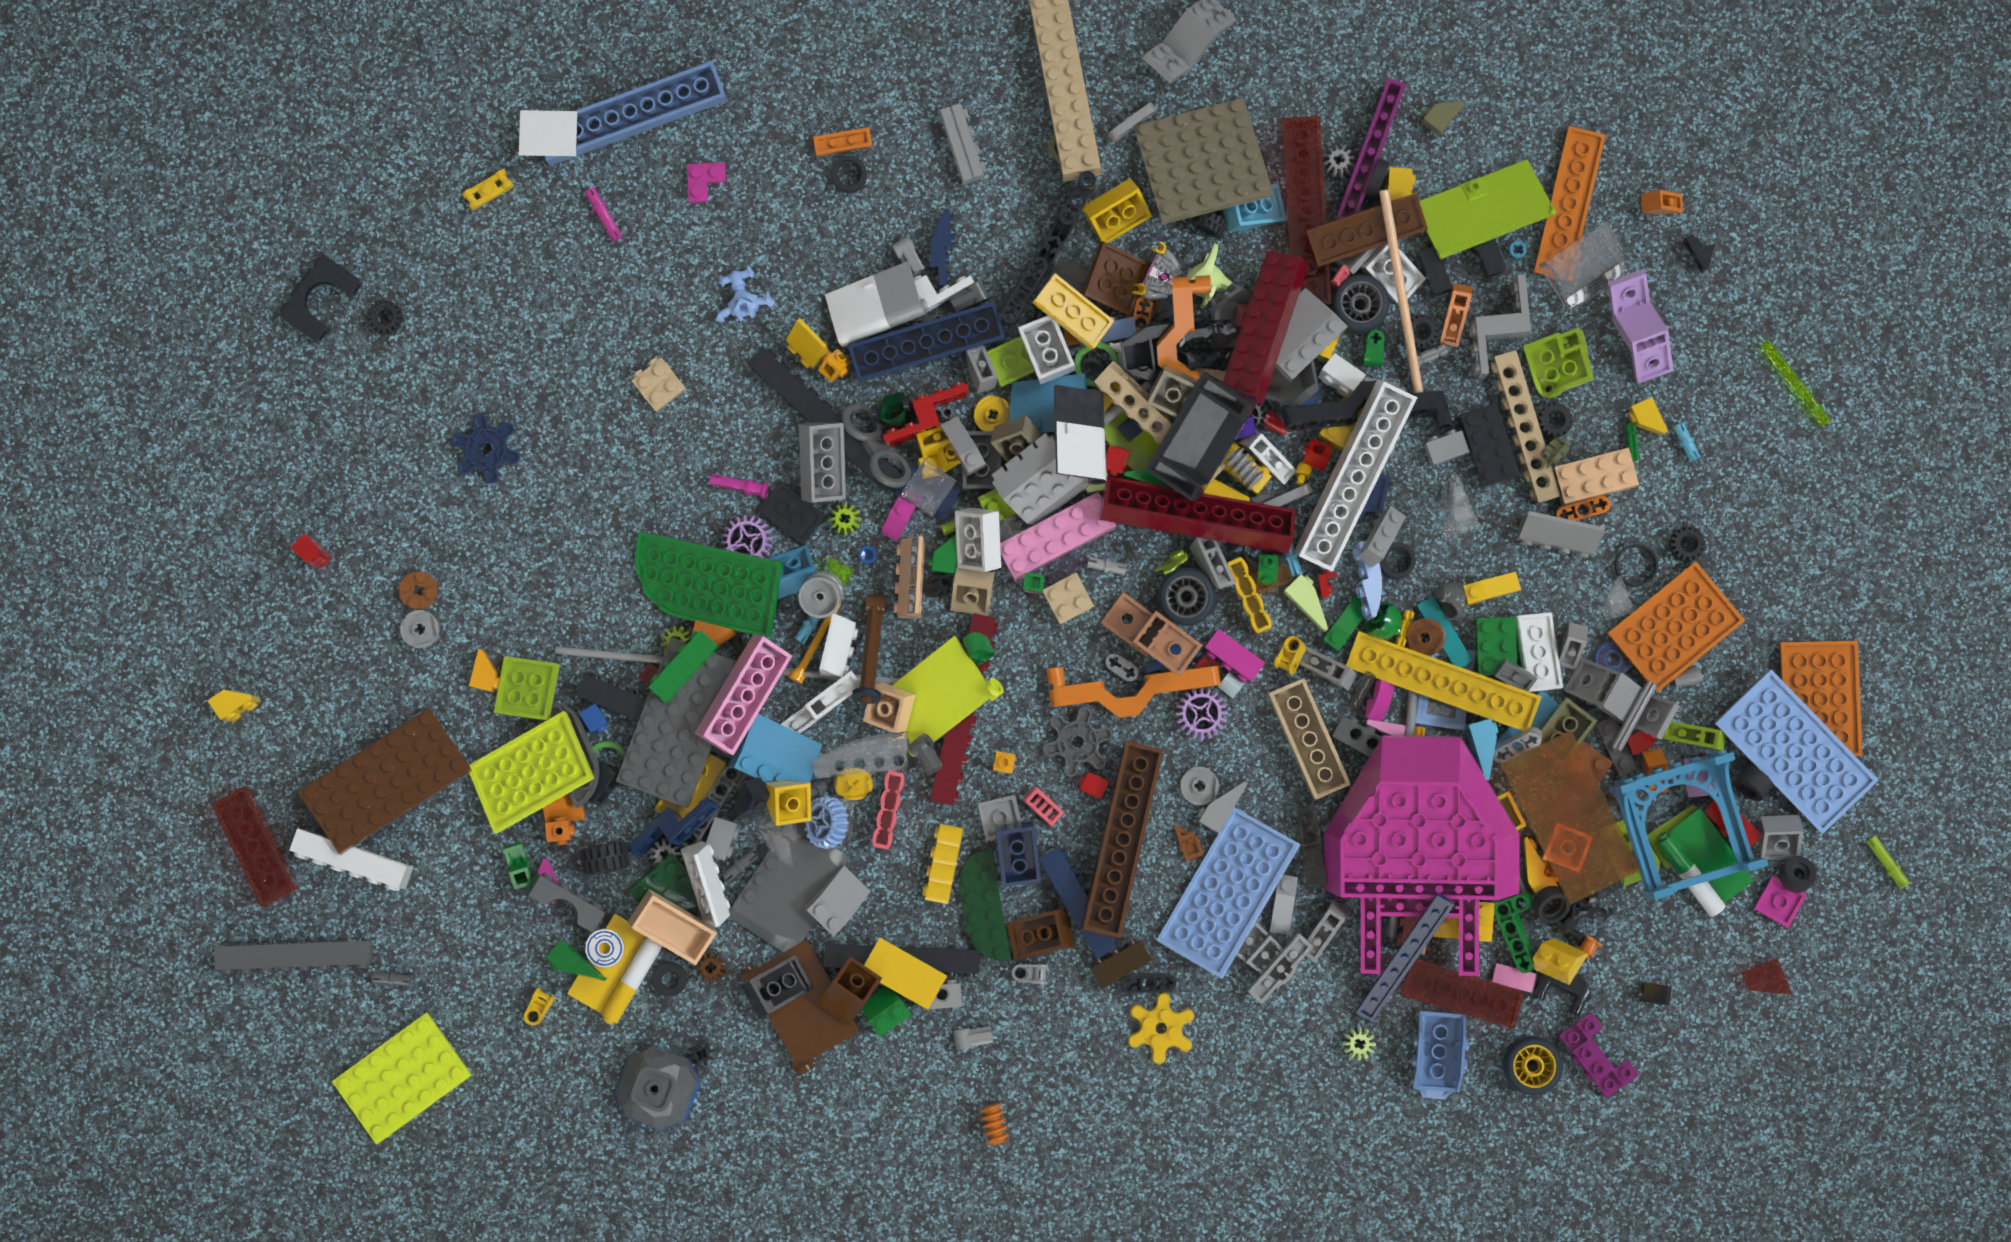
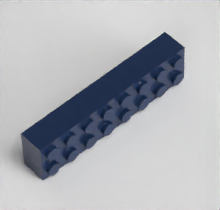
[848,302,1005,383]

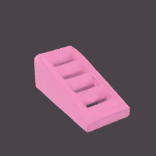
[1365,719,1405,736]

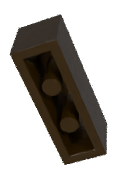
[1090,939,1152,989]

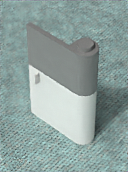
[825,261,929,347]

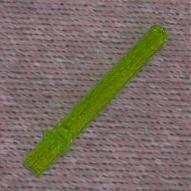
[1761,340,1832,427]

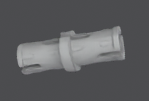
[1087,556,1127,576]

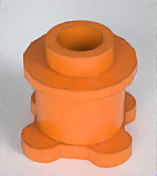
[1577,935,1602,959]

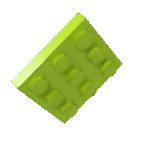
[494,656,560,721]

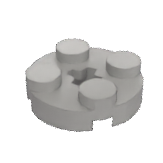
[400,610,440,649]
[1180,767,1219,805]

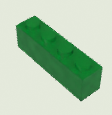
[648,630,719,704]

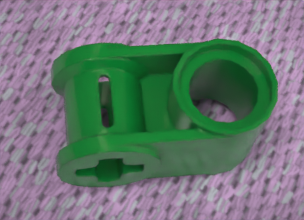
[1362,330,1384,368]

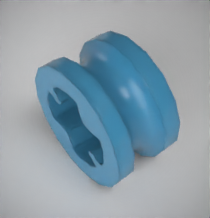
[1508,241,1527,259]

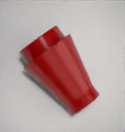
[1263,411,1287,436]

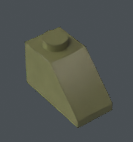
[1422,101,1465,137]

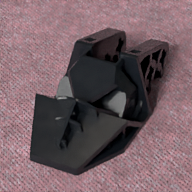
[1120,319,1236,382]

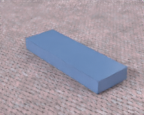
[1079,317,1136,347]

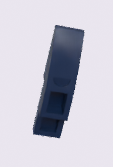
[930,209,956,288]

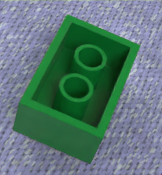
[1474,617,1517,677]

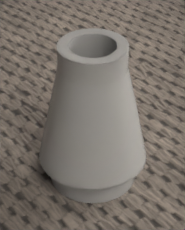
[1674,666,1704,687]

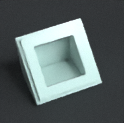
[1218,672,1245,699]

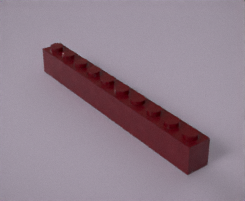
[930,613,999,806]

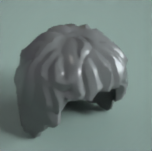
[1434,582,1467,620]

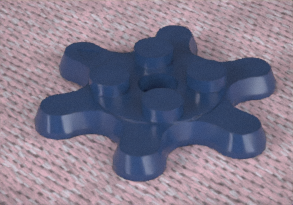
[452,414,520,483]

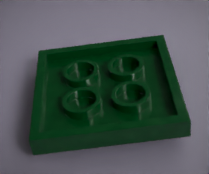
[627,852,698,912]

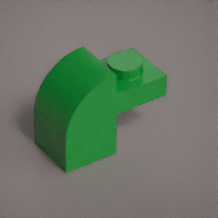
[503,841,533,890]

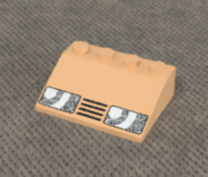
[894,536,925,619]

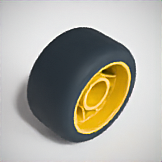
[1502,1036,1563,1096]

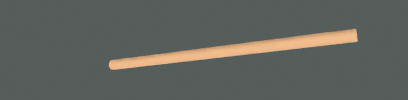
[1379,189,1423,393]

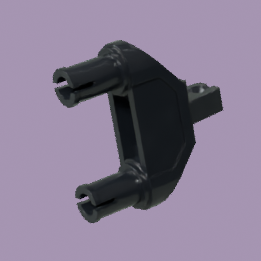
[1533,969,1591,1017]

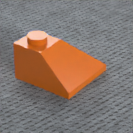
[542,793,585,823]

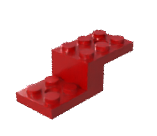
[883,382,970,448]

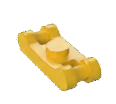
[462,169,514,210]

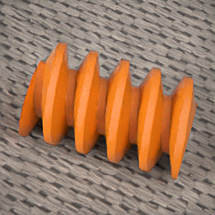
[979,1103,1010,1145]

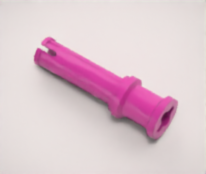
[709,473,769,499]

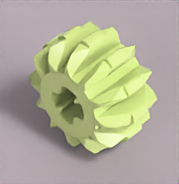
[1342,1027,1376,1060]

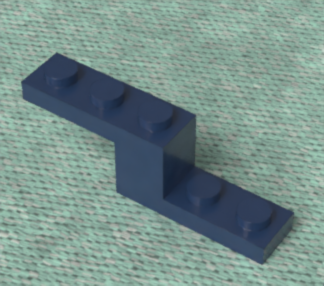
[627,797,721,857]

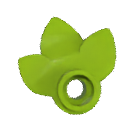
[1154,549,1188,575]

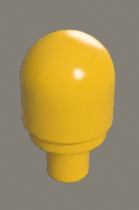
[1295,461,1312,486]

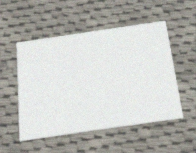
[519,110,577,156]

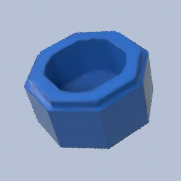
[858,545,877,565]

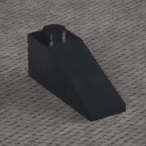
[729,778,770,821]

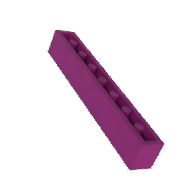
[1335,78,1406,220]

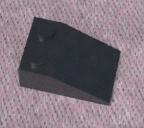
[740,955,814,1019]

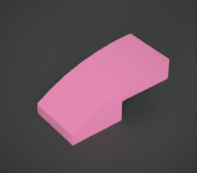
[1492,963,1537,993]

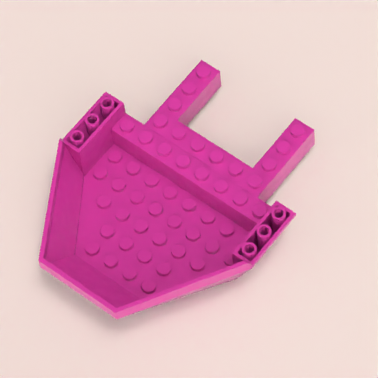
[1324,736,1520,976]

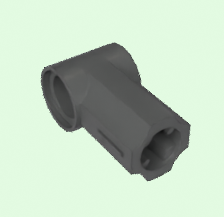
[949,281,990,313]
[908,733,943,775]

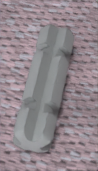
[1417,344,1448,365]

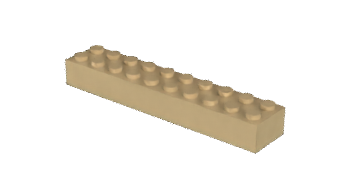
[1029,0,1101,182]

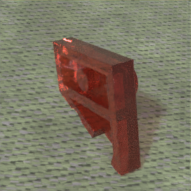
[1740,958,1792,994]

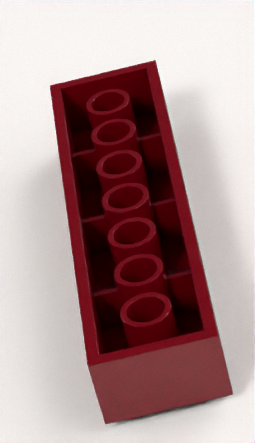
[1223,251,1308,406]

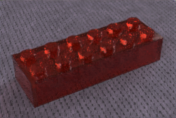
[211,786,301,907]
[1399,959,1525,1029]

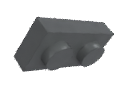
[1494,658,1537,691]

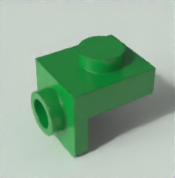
[1257,555,1278,585]

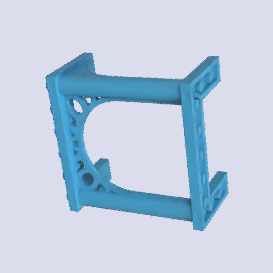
[1610,750,1769,900]

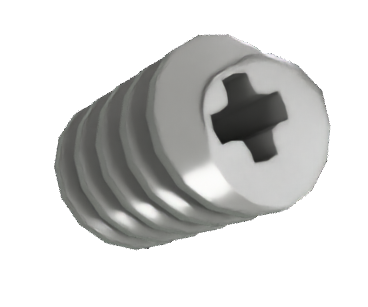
[1223,447,1264,490]

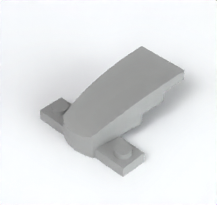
[1237,922,1314,1004]

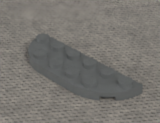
[538,701,599,808]

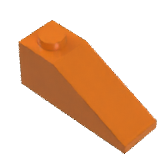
[1440,283,1472,347]

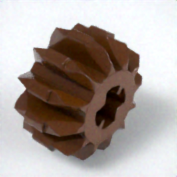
[695,951,728,984]

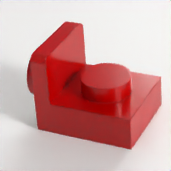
[1317,570,1338,600]

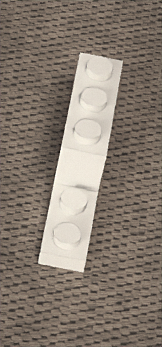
[914,275,974,312]
[781,671,860,734]

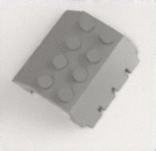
[991,433,1091,525]

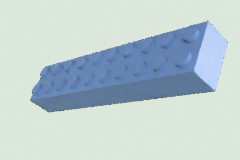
[545,61,727,166]

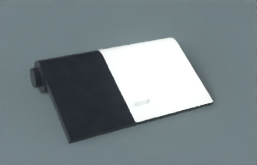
[1054,385,1106,485]

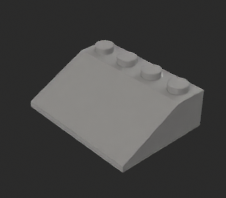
[1275,288,1348,382]
[1516,511,1605,558]

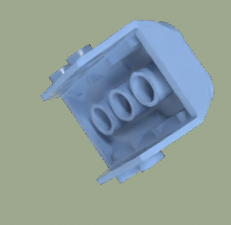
[1411,1010,1469,1100]

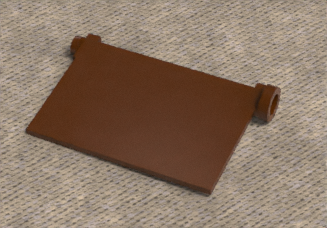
[741,939,860,1076]

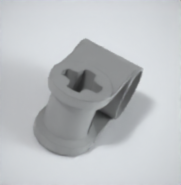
[1011,964,1049,984]

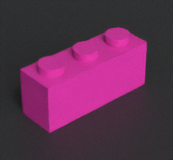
[1204,629,1265,683]

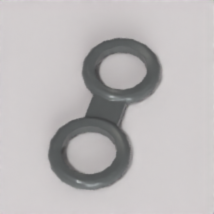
[841,404,911,488]

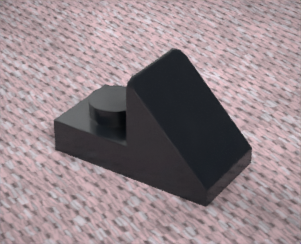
[1683,234,1715,274]

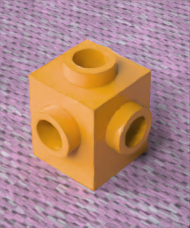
[818,349,852,383]

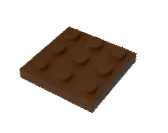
[1082,241,1150,316]

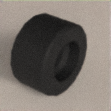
[1734,766,1773,801]

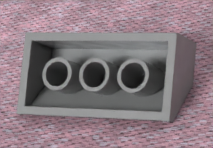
[799,422,846,503]

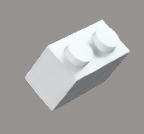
[1319,353,1366,398]

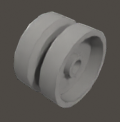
[798,571,844,618]

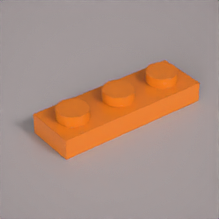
[813,127,873,157]

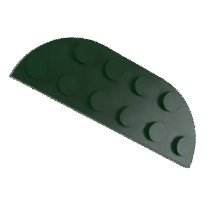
[959,846,1011,961]

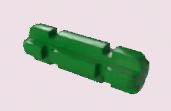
[1625,424,1639,461]

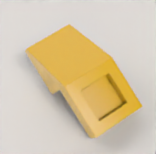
[918,445,960,478]

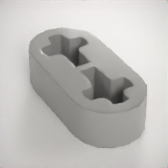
[1105,654,1139,682]

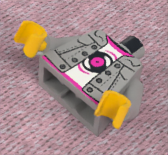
[1132,241,1182,301]

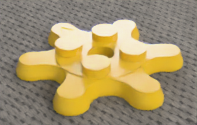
[1127,992,1194,1064]

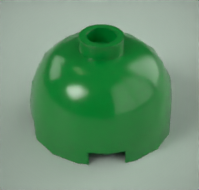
[1365,601,1402,640]

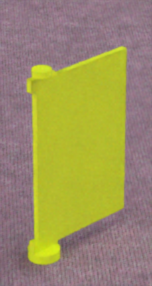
[892,636,1004,757]

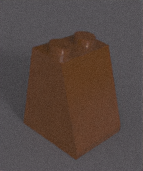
[817,956,882,1026]

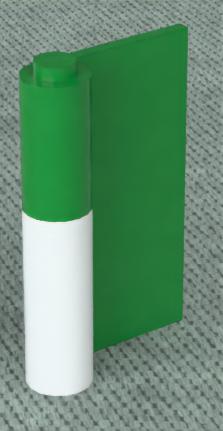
[1656,807,1754,917]

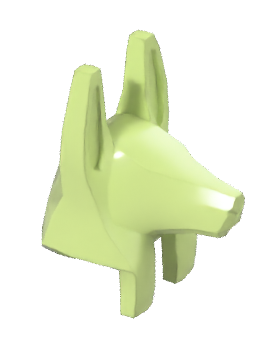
[1186,243,1233,309]

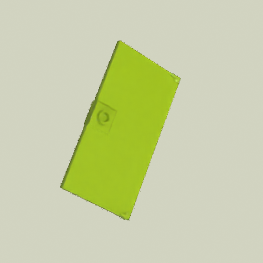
[1419,159,1556,259]

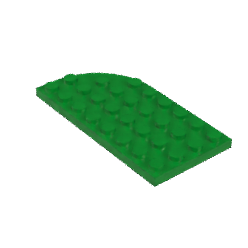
[635,531,783,638]

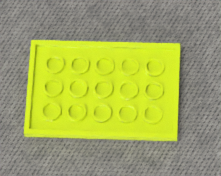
[469,711,594,834]
[332,1012,472,1145]

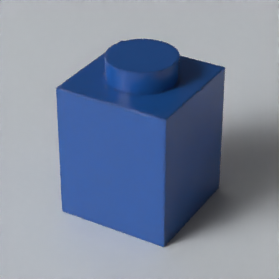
[579,703,609,735]

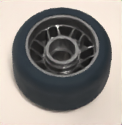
[1331,275,1390,334]
[1158,568,1216,626]

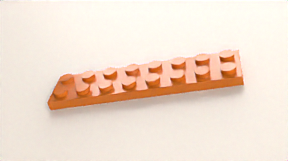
[1533,126,1606,282]

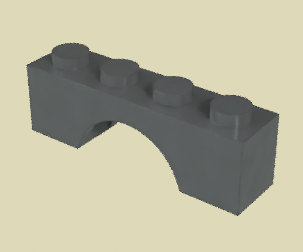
[525,872,605,933]

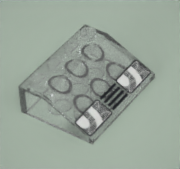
[1539,221,1630,313]
[1441,473,1480,544]

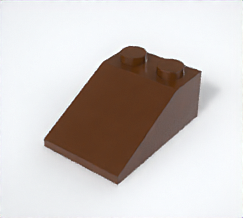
[1006,909,1075,960]

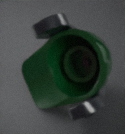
[870,391,913,427]

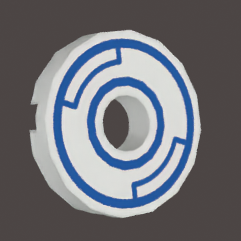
[585,929,624,968]

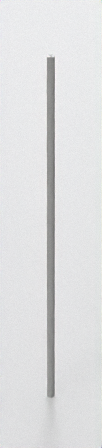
[555,646,899,685]

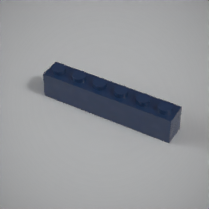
[1038,847,1118,959]

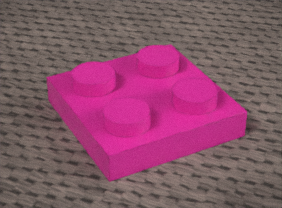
[1753,875,1807,928]

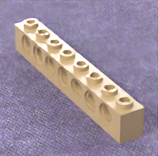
[1490,350,1560,505]
[1094,361,1226,485]

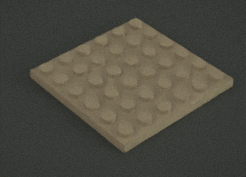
[1134,98,1274,225]

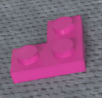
[687,162,726,203]

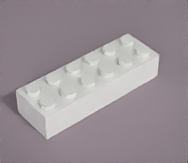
[289,828,413,891]

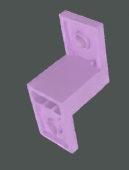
[1608,269,1673,384]

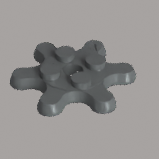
[1043,707,1113,777]

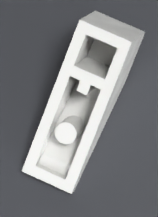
[1240,431,1296,485]

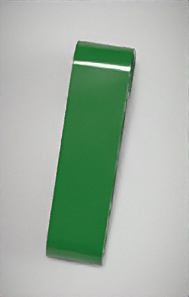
[963,632,995,667]
[1494,892,1535,973]

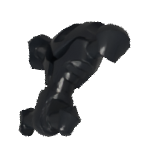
[1549,879,1614,943]

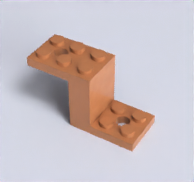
[1101,592,1203,677]

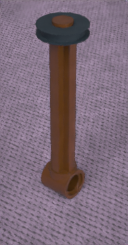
[852,594,887,704]

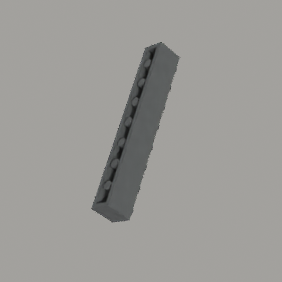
[214,941,373,974]

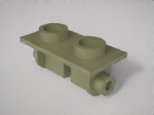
[1541,437,1572,468]

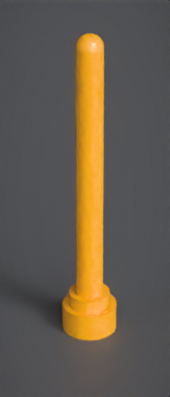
[788,603,841,684]

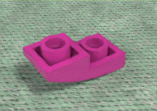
[1365,680,1395,721]

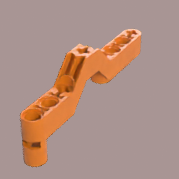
[1157,275,1211,380]
[1046,666,1221,718]

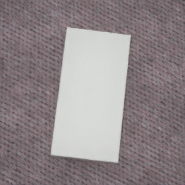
[1515,612,1563,692]

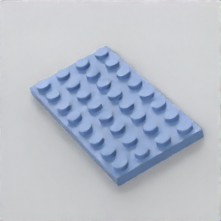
[1714,669,1878,834]
[1156,807,1300,979]

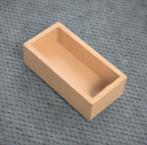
[1553,448,1639,507]
[628,889,717,965]

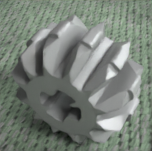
[1322,145,1355,178]
[649,839,682,866]

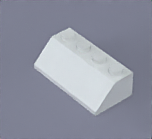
[681,841,730,927]

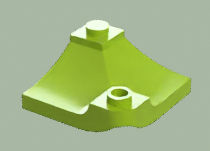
[1523,327,1595,399]

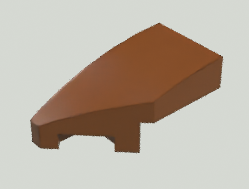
[1174,825,1204,862]

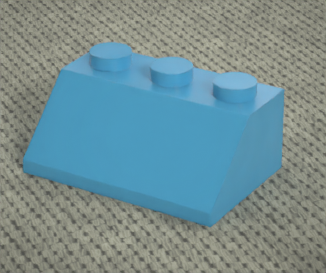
[768,545,817,600]

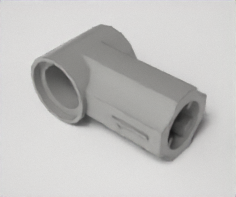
[891,236,925,276]
[953,1026,993,1050]

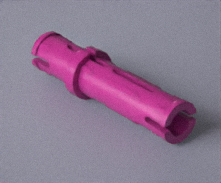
[584,187,623,242]

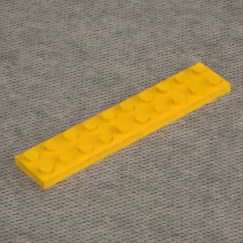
[1346,631,1542,731]

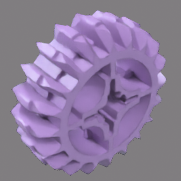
[721,515,773,557]
[1175,688,1228,740]

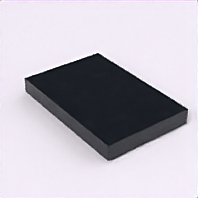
[757,481,826,546]

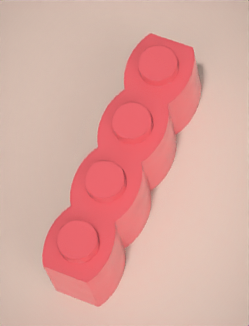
[872,771,905,850]

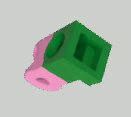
[1023,572,1045,594]

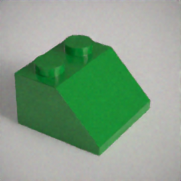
[861,986,912,1037]

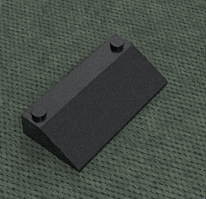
[1145,372,1258,501]

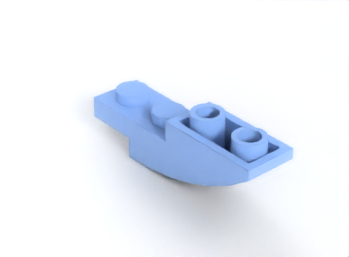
[1353,541,1382,621]

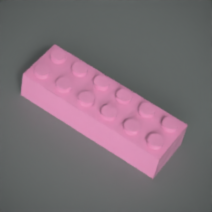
[1000,492,1116,581]
[695,634,792,755]

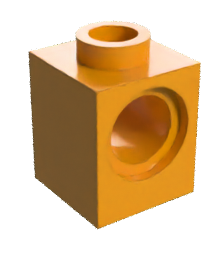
[993,751,1016,775]

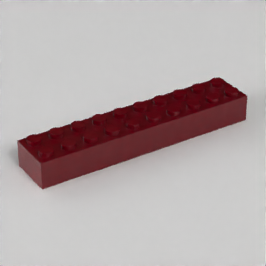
[1100,476,1296,554]

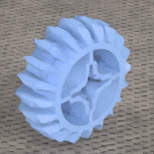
[804,796,849,849]

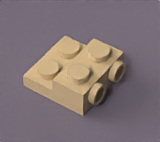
[632,357,686,413]

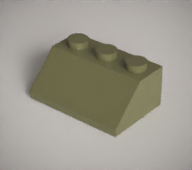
[1535,697,1597,768]

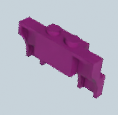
[1558,1012,1639,1098]

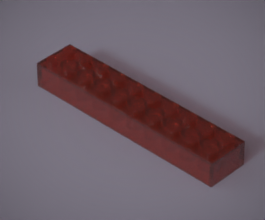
[1281,116,1332,308]

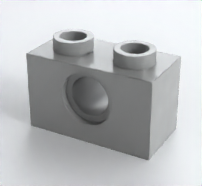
[923,980,962,1010]

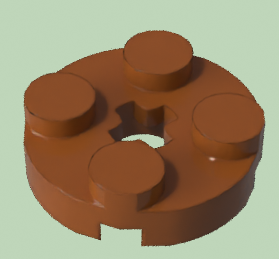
[399,571,438,610]
[1406,618,1446,656]

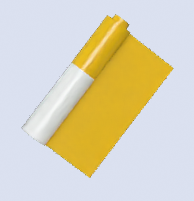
[567,914,663,1025]

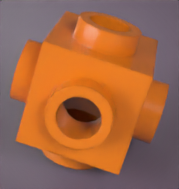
[545,817,575,846]

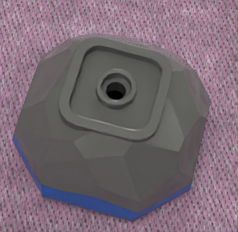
[614,1044,701,1131]

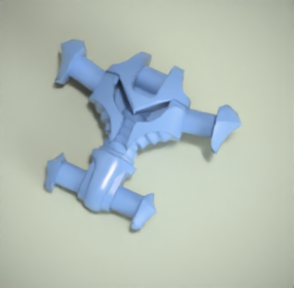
[716,266,775,323]

